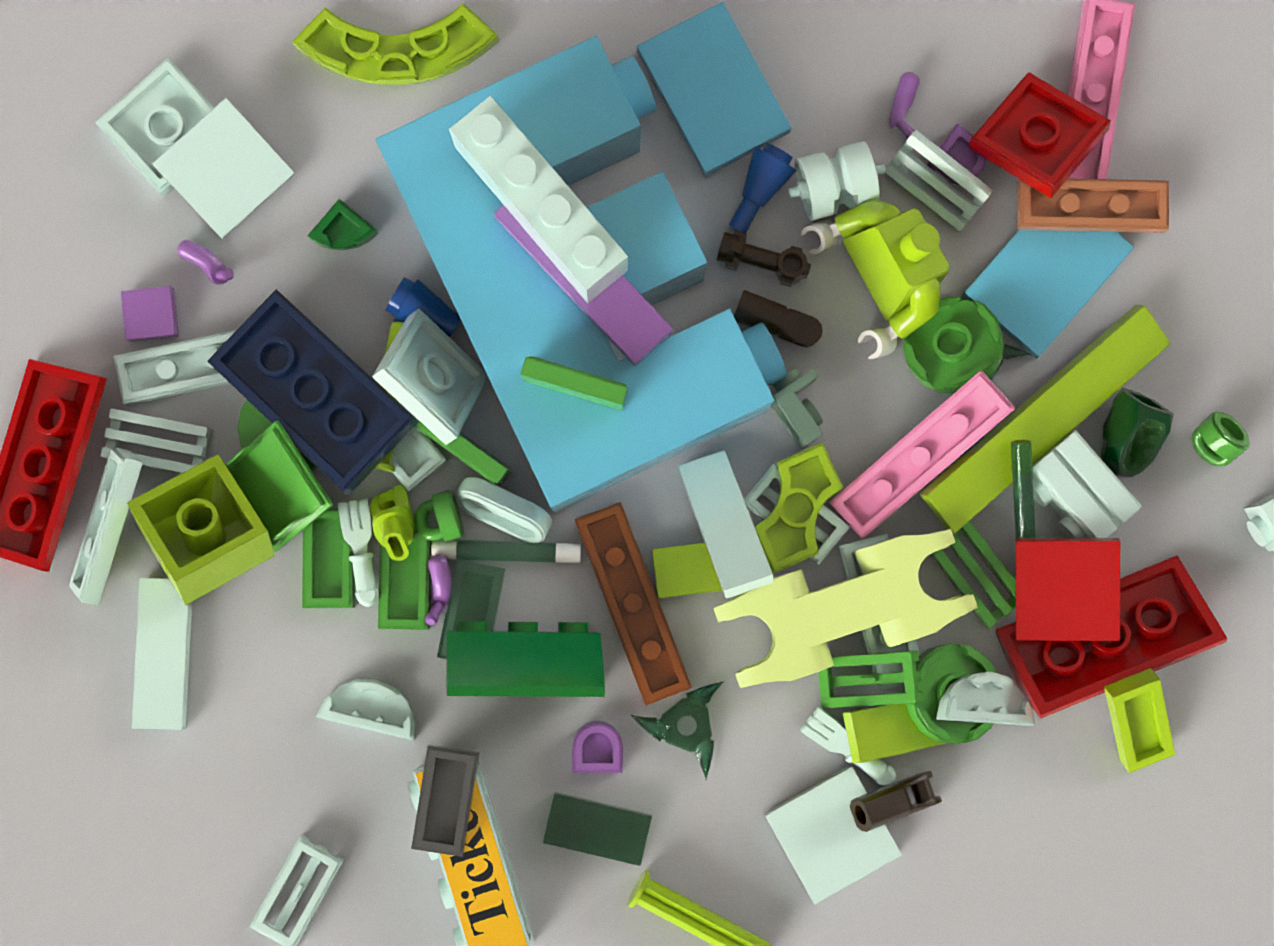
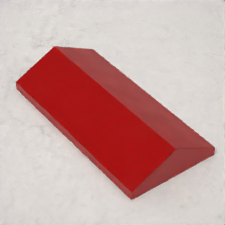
[0,359,107,572]
[996,555,1227,719]

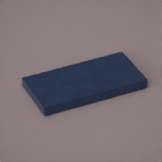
[207,289,418,495]

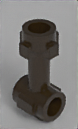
[716,230,811,287]

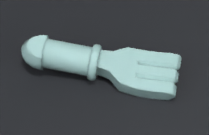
[338,498,379,607]
[800,707,896,787]

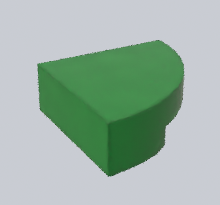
[307,199,378,250]

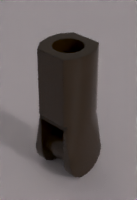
[734,290,823,347]
[850,771,942,832]

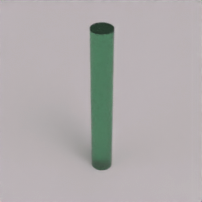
[1011,440,1036,538]

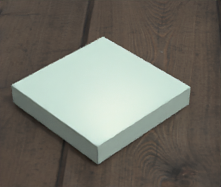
[95,58,214,197]
[152,98,295,239]
[372,308,488,445]
[764,765,902,905]

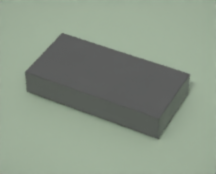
[411,744,480,857]

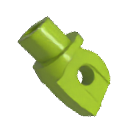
[369,484,415,561]

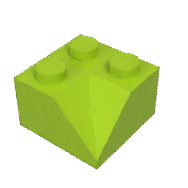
[127,454,275,606]

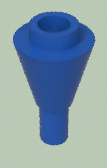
[729,143,797,233]

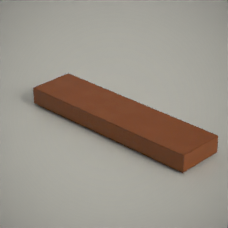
[574,502,692,706]

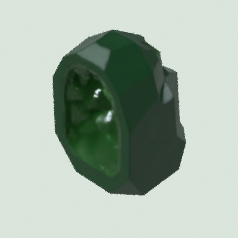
[1101,387,1174,477]

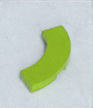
[292,3,499,85]

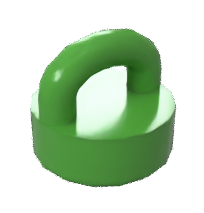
[1192,411,1250,467]
[414,490,464,542]

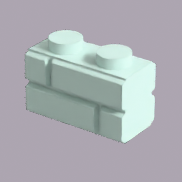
[1023,430,1142,538]

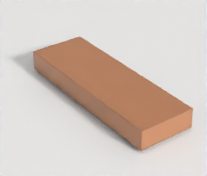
[1017,179,1169,233]

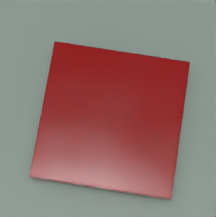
[969,72,1111,198]
[1015,538,1121,641]

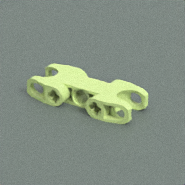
[713,529,978,688]

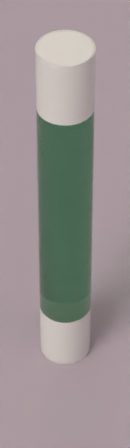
[431,539,581,563]

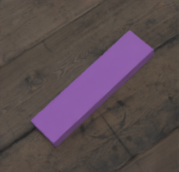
[494,205,673,367]

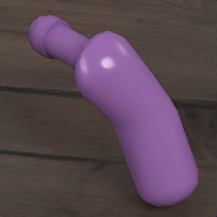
[889,72,920,139]
[177,240,234,285]
[425,554,452,626]

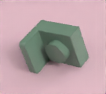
[771,368,823,450]

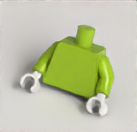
[801,200,950,359]

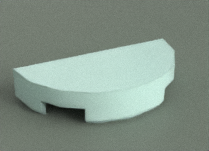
[936,672,1035,726]
[316,678,416,740]

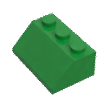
[446,621,605,697]

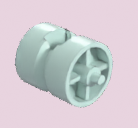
[788,141,886,221]

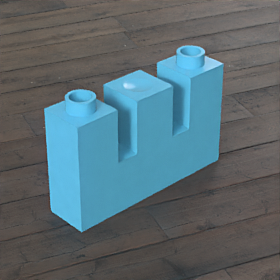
[375,35,787,513]

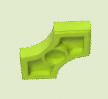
[755,442,844,574]

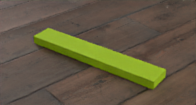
[919,305,1171,534]

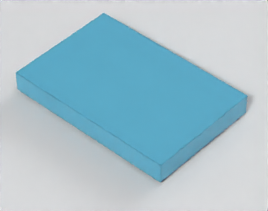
[637,1,792,177]
[962,230,1135,359]

